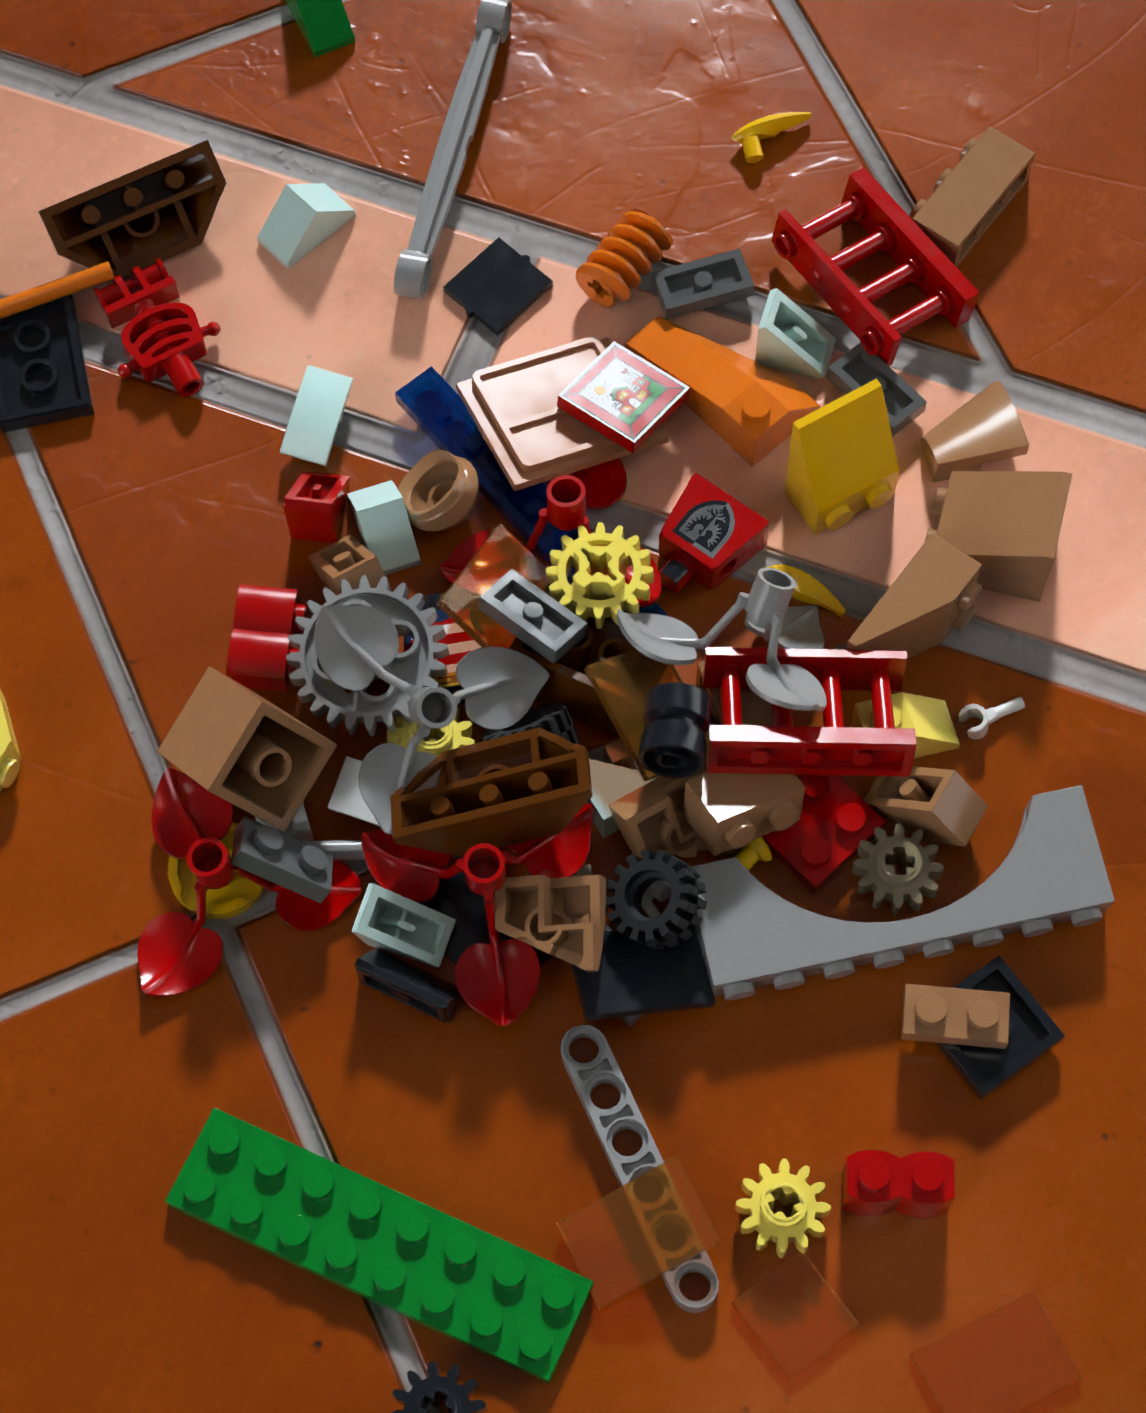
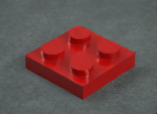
[761,775,886,893]

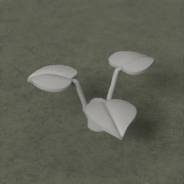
[616,568,827,711]
[314,605,549,835]

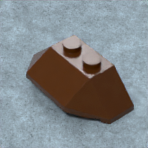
[38,140,227,278]
[391,728,593,857]

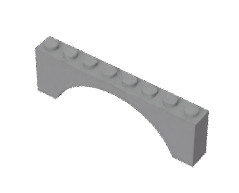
[691,785,1115,1001]

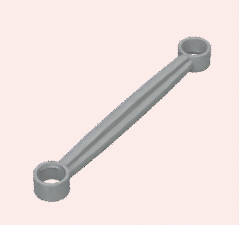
[394,0,512,300]

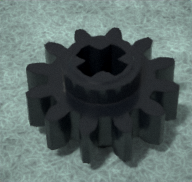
[392,1361,487,1413]

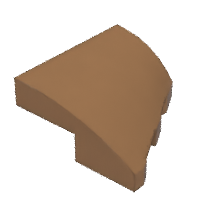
[921,381,1029,483]
[608,767,739,858]
[495,875,606,972]

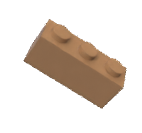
[909,126,1035,267]

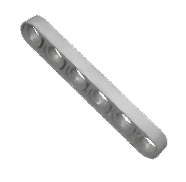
[560,1024,719,1313]

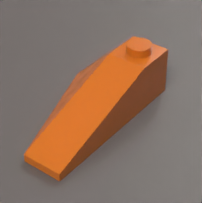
[625,316,820,467]

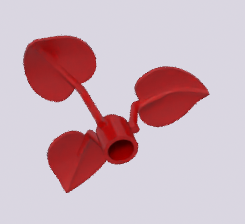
[440,458,661,608]
[137,768,363,997]
[361,803,594,1027]

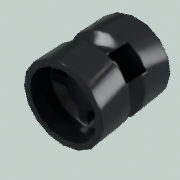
[638,682,712,778]

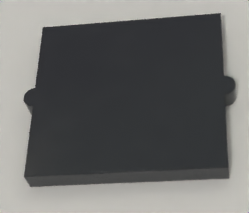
[443,237,553,336]

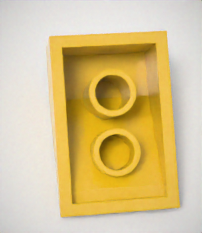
[784,378,899,535]

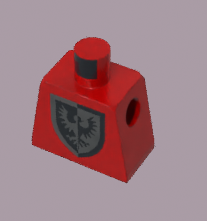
[658,473,769,593]

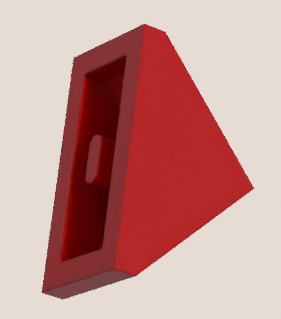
[283,471,350,543]

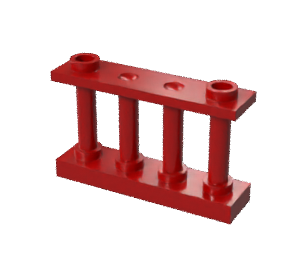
[771,167,980,366]
[703,647,917,777]

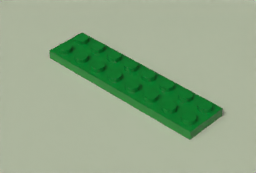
[165,1108,594,1384]

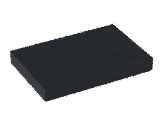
[0,294,95,433]

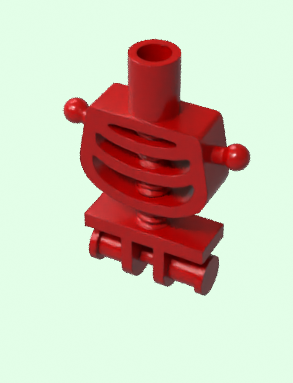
[93,258,221,397]

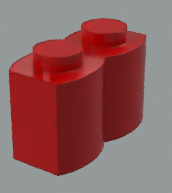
[226,584,308,692]
[842,1150,955,1218]

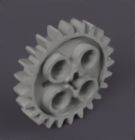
[286,575,449,736]

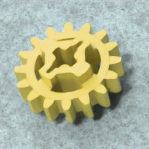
[546,522,654,629]

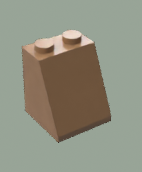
[924,471,1073,602]
[157,666,337,832]

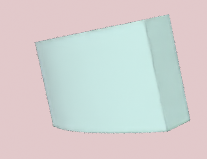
[280,365,353,467]

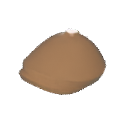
[398,450,479,531]

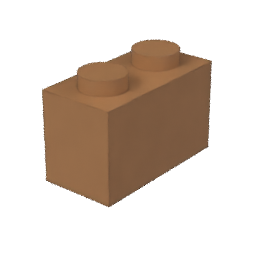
[682,773,805,856]

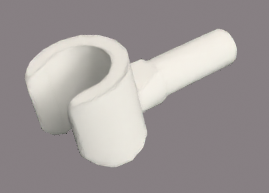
[959,697,1025,740]

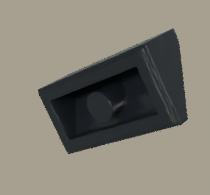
[354,949,462,1024]

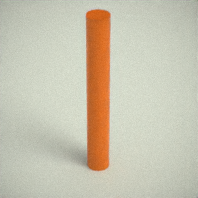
[0,261,114,319]

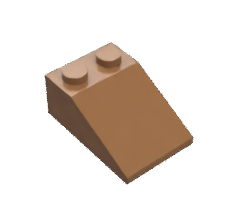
[846,533,982,659]

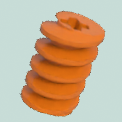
[575,209,673,308]

